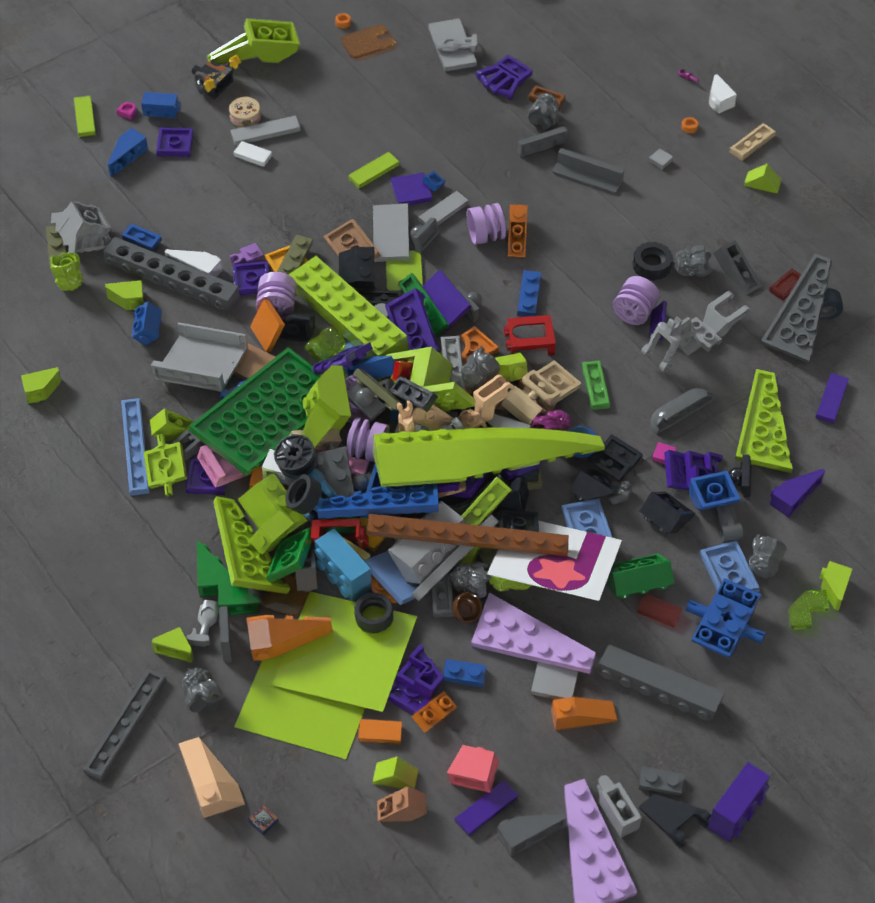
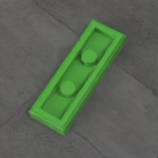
[582,361,610,410]

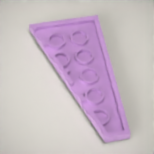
[471,593,596,674]
[564,779,637,903]

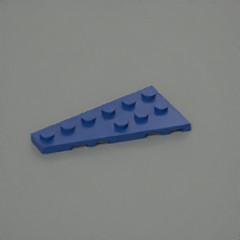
[318,483,439,519]

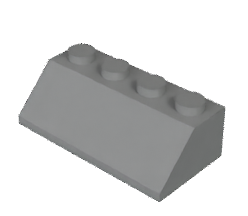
[387,501,467,584]

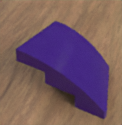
[664,450,723,490]
[387,645,443,715]

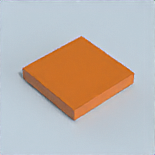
[250,300,285,352]

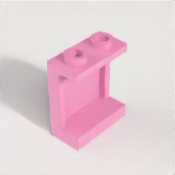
[197,445,252,488]

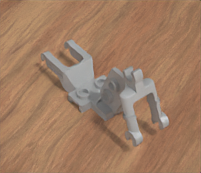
[641,291,751,373]

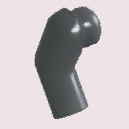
[608,481,632,505]

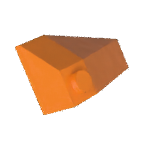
[247,615,333,661]

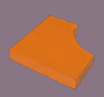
[461,326,499,364]

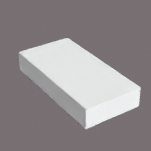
[233,141,272,167]

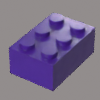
[708,762,770,843]

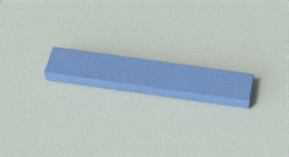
[121,398,150,496]

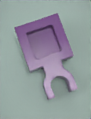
[229,243,264,264]

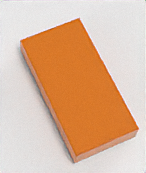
[358,719,402,744]

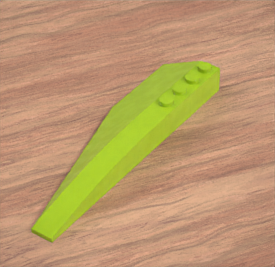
[373,428,605,487]

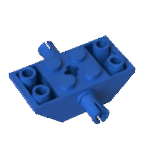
[685,578,766,658]

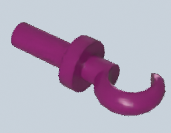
[678,69,699,83]

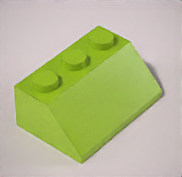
[238,473,307,540]

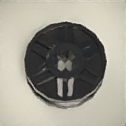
[274,434,318,479]

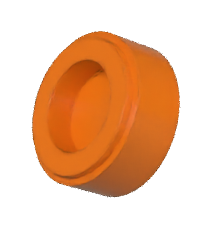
[335,13,351,29]
[681,117,699,134]

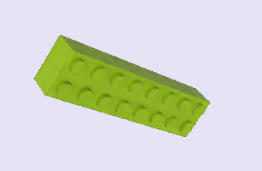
[289,256,409,356]

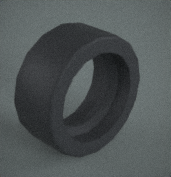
[285,474,322,515]
[354,593,393,633]

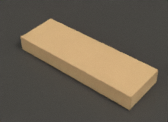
[729,123,776,161]

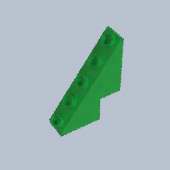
[197,541,261,615]

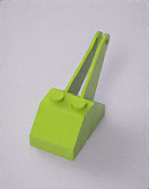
[207,19,300,64]
[302,365,351,448]

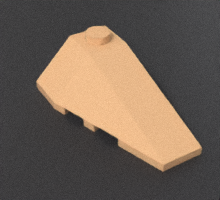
[179,737,245,818]

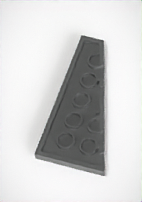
[761,253,832,364]

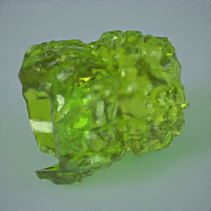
[305,327,345,362]

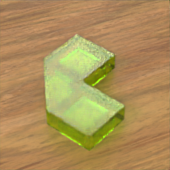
[788,590,829,629]

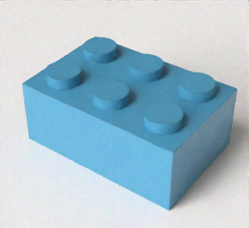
[314,529,371,601]

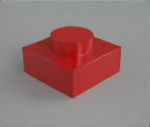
[392,361,413,381]

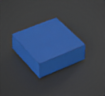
[422,171,446,192]

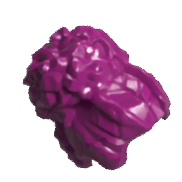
[531,409,571,431]

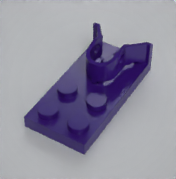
[385,288,440,353]

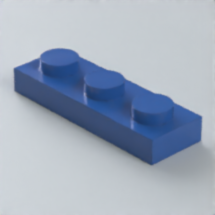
[517,270,541,317]

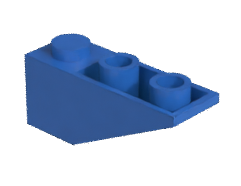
[107,128,148,177]
[344,356,395,379]

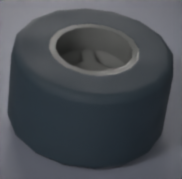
[820,288,844,319]

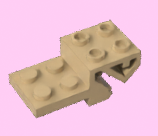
[502,360,582,427]

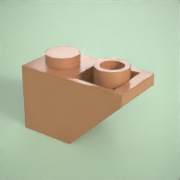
[377,786,427,822]

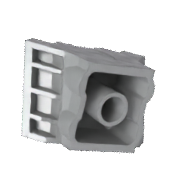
[51,201,111,253]

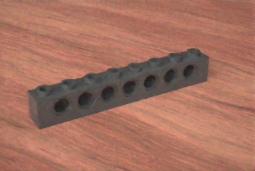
[103,237,240,312]

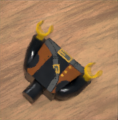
[192,55,241,99]

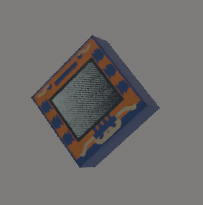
[248,804,279,835]

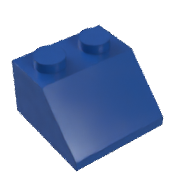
[689,471,740,510]

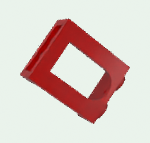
[504,315,556,355]
[311,519,369,551]

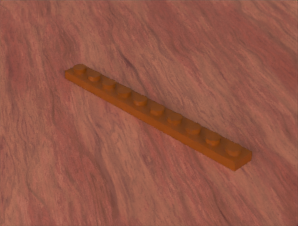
[367,514,569,556]

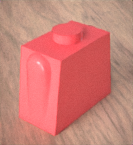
[447,745,499,793]

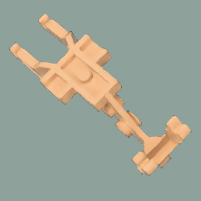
[397,375,515,432]

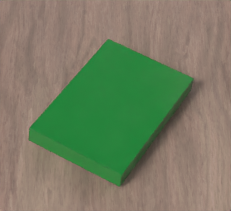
[266,528,312,583]

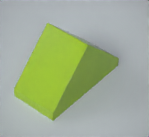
[744,164,782,194]
[152,627,194,663]
[373,757,418,789]

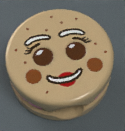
[229,97,261,128]

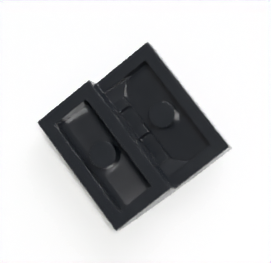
[588,434,643,481]

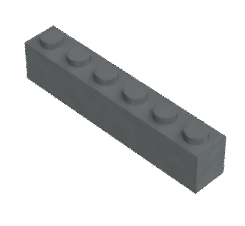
[597,644,724,722]

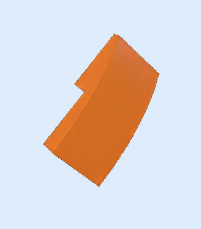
[411,691,457,733]

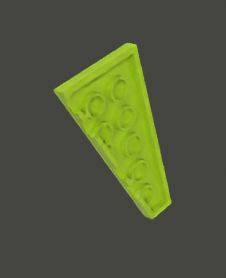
[735,369,793,473]
[213,496,290,594]

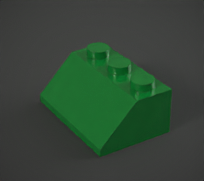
[607,553,674,598]

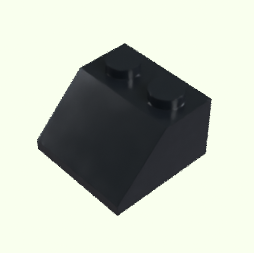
[339,247,375,288]
[639,491,696,534]

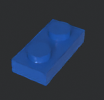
[122,224,162,252]
[443,659,487,687]

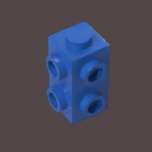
[141,92,181,118]
[132,301,162,346]

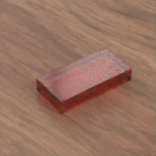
[769,268,801,301]
[637,594,682,627]

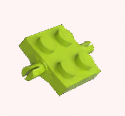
[143,434,187,497]

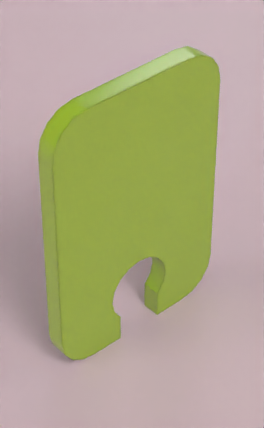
[386,251,423,291]

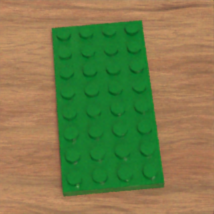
[188,348,323,476]

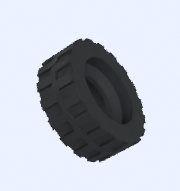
[632,242,673,280]

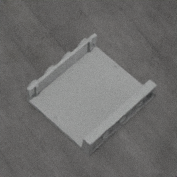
[151,322,248,392]

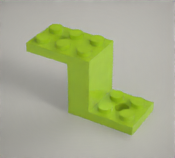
[386,347,476,412]

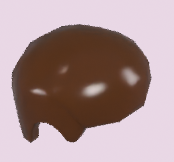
[452,592,482,624]

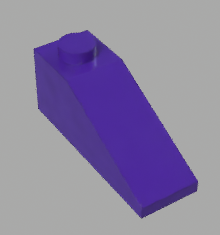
[770,469,825,517]

